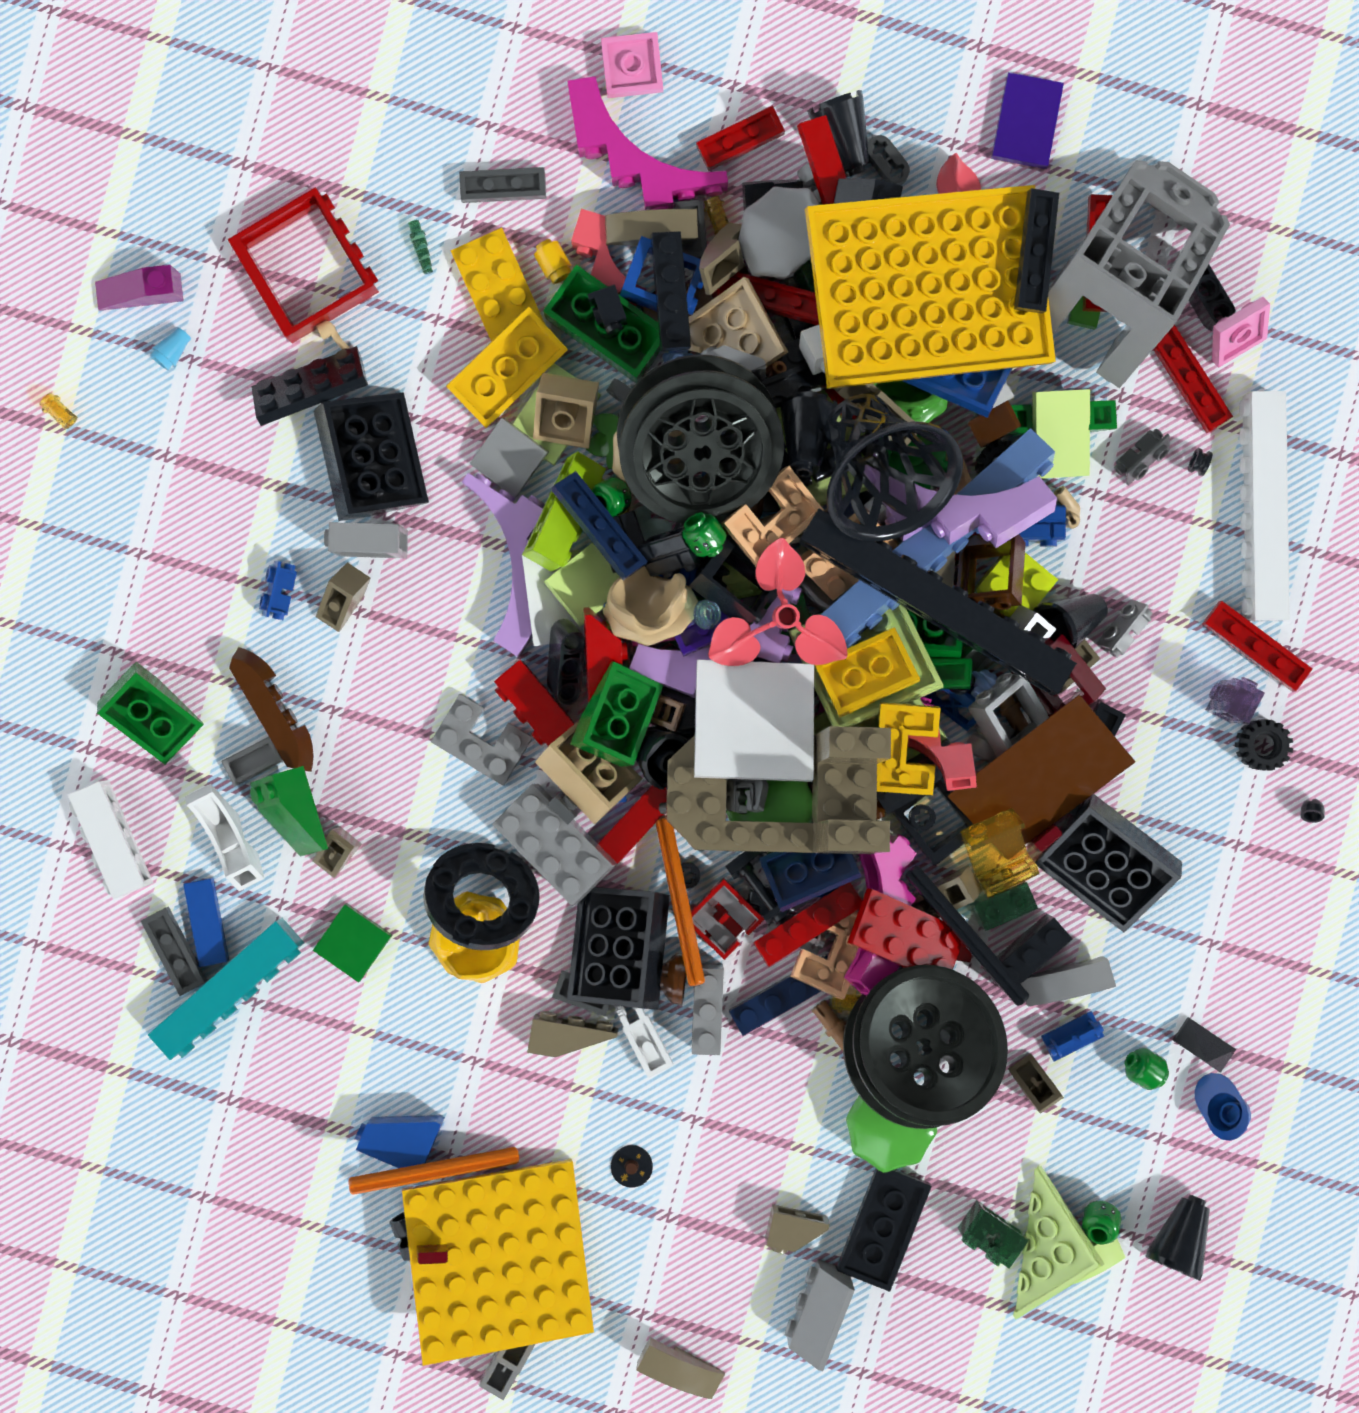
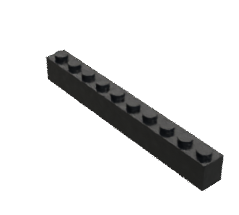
[799,508,1077,696]

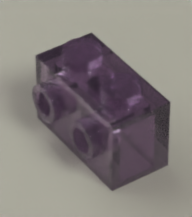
[1205,677,1265,724]

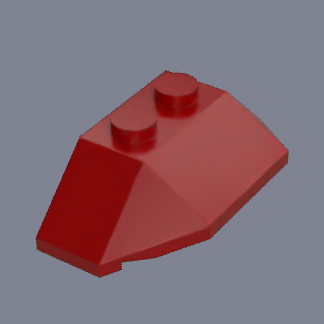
[583,607,628,703]

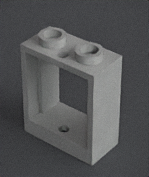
[324,522,408,559]
[968,673,1049,757]

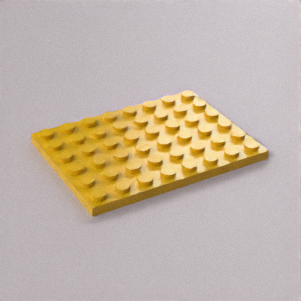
[805,185,1056,389]

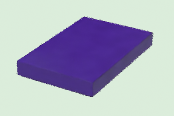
[991,72,1064,169]

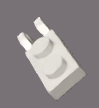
[614,1005,674,1079]

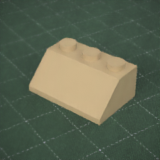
[535,721,643,825]

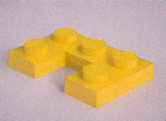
[877,702,940,795]

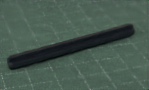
[905,865,1029,1006]

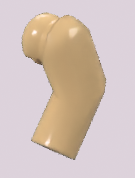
[1054,486,1080,529]

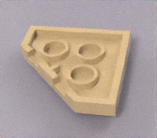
[688,277,788,367]

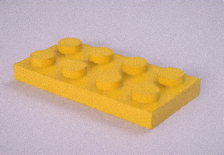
[450,228,545,341]
[446,306,568,428]

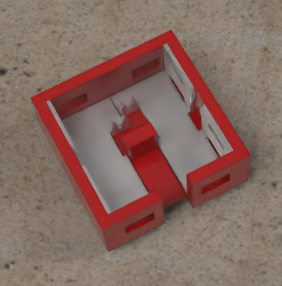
[691,877,765,960]

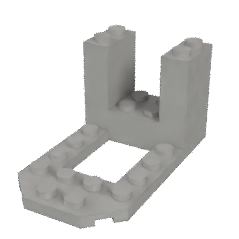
[1048,160,1230,389]

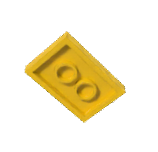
[815,627,920,718]

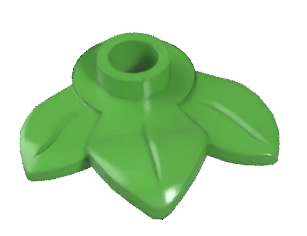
[586,413,619,469]

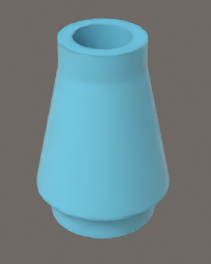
[150,327,191,370]

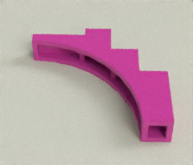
[567,76,728,210]
[844,834,917,996]

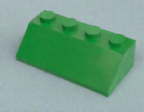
[543,264,661,383]

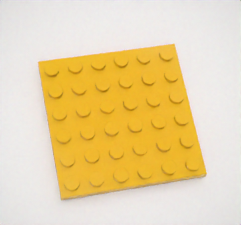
[401,1159,594,1366]

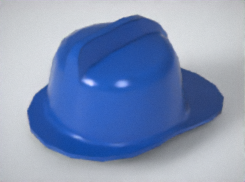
[1195,1073,1251,1141]

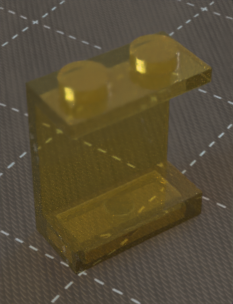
[960,808,1039,897]

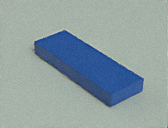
[183,878,230,967]

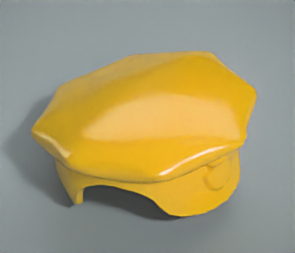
[428,891,520,983]

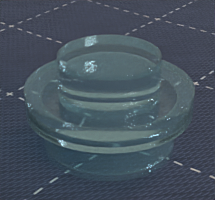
[694,600,721,630]

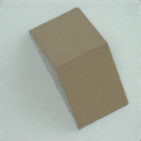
[313,827,362,878]
[1008,1054,1064,1114]

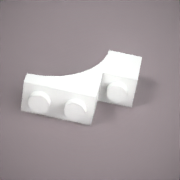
[185,784,265,891]

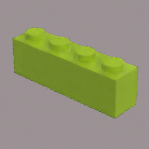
[522,451,606,572]

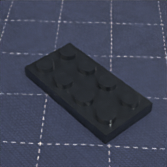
[251,346,368,426]
[836,1168,932,1292]

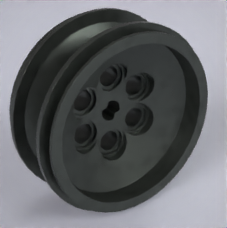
[843,965,1008,1129]

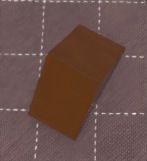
[968,401,1021,448]

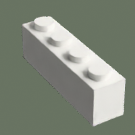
[68,780,153,900]

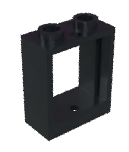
[689,535,778,625]
[892,780,980,866]

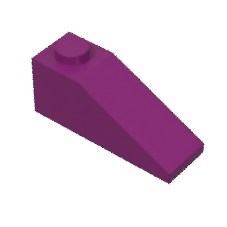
[95,265,184,311]

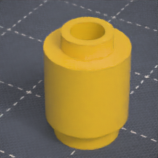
[534,239,572,284]

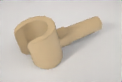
[316,321,350,349]

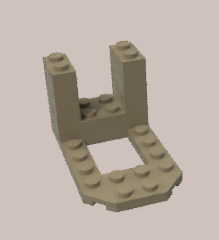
[666,726,891,854]

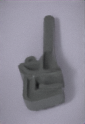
[659,779,768,814]

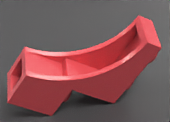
[571,208,646,306]
[907,731,977,791]

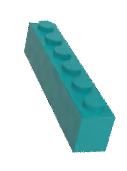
[148,918,305,1060]

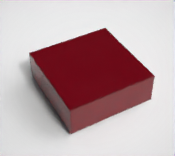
[1029,825,1062,852]
[417,1244,448,1264]

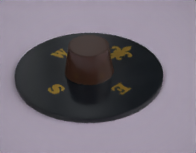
[611,1145,653,1188]

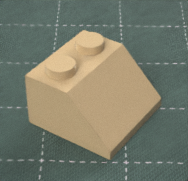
[533,373,599,449]

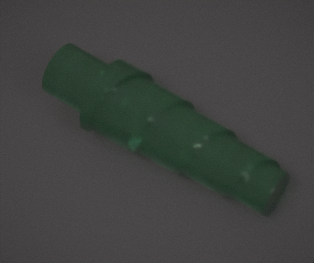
[408,220,433,274]

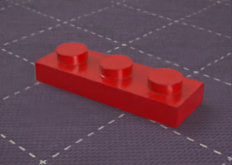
[696,105,785,172]

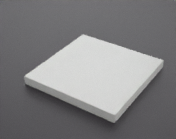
[694,660,814,782]

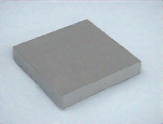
[470,417,549,498]

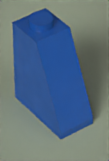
[355,1115,445,1168]

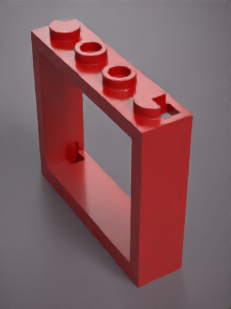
[227,187,379,344]

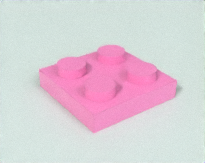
[601,32,663,98]
[1212,297,1270,368]

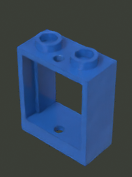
[620,236,703,316]

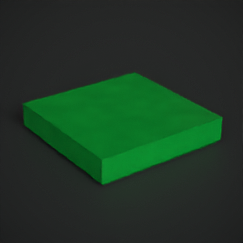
[313,903,393,983]

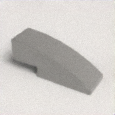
[1021,956,1116,1006]
[478,1344,535,1401]

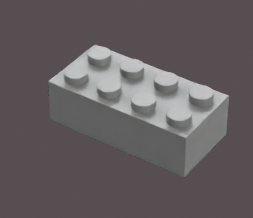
[492,784,617,906]

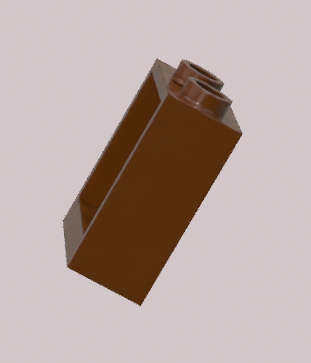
[957,534,1026,610]

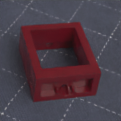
[1011,634,1106,717]

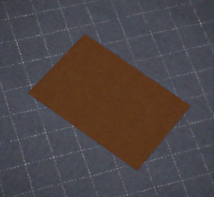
[947,695,1136,858]

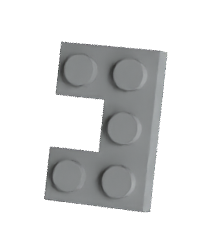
[431,694,533,786]

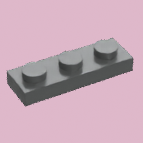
[459,167,547,203]
[140,906,208,996]

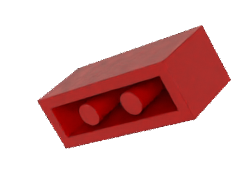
[494,660,575,746]

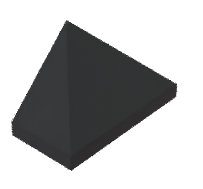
[1172,1017,1236,1073]

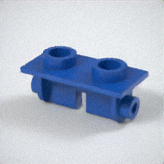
[259,561,297,621]
[1041,1011,1105,1062]

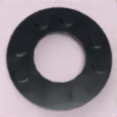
[423,843,540,950]

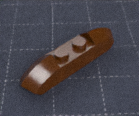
[229,647,314,772]

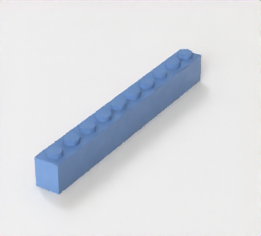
[821,428,1055,648]

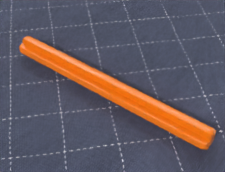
[656,818,705,986]
[348,1147,519,1195]

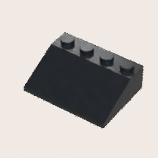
[314,392,429,521]
[1034,794,1182,932]
[567,887,670,1010]

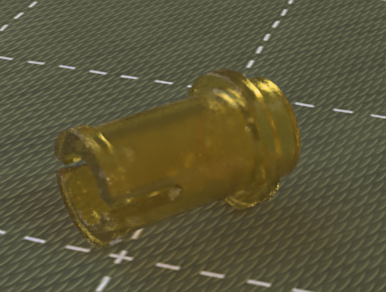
[703,196,729,235]
[39,393,78,430]
[832,994,861,1013]

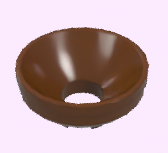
[660,953,686,1006]

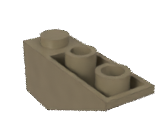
[527,1011,618,1057]

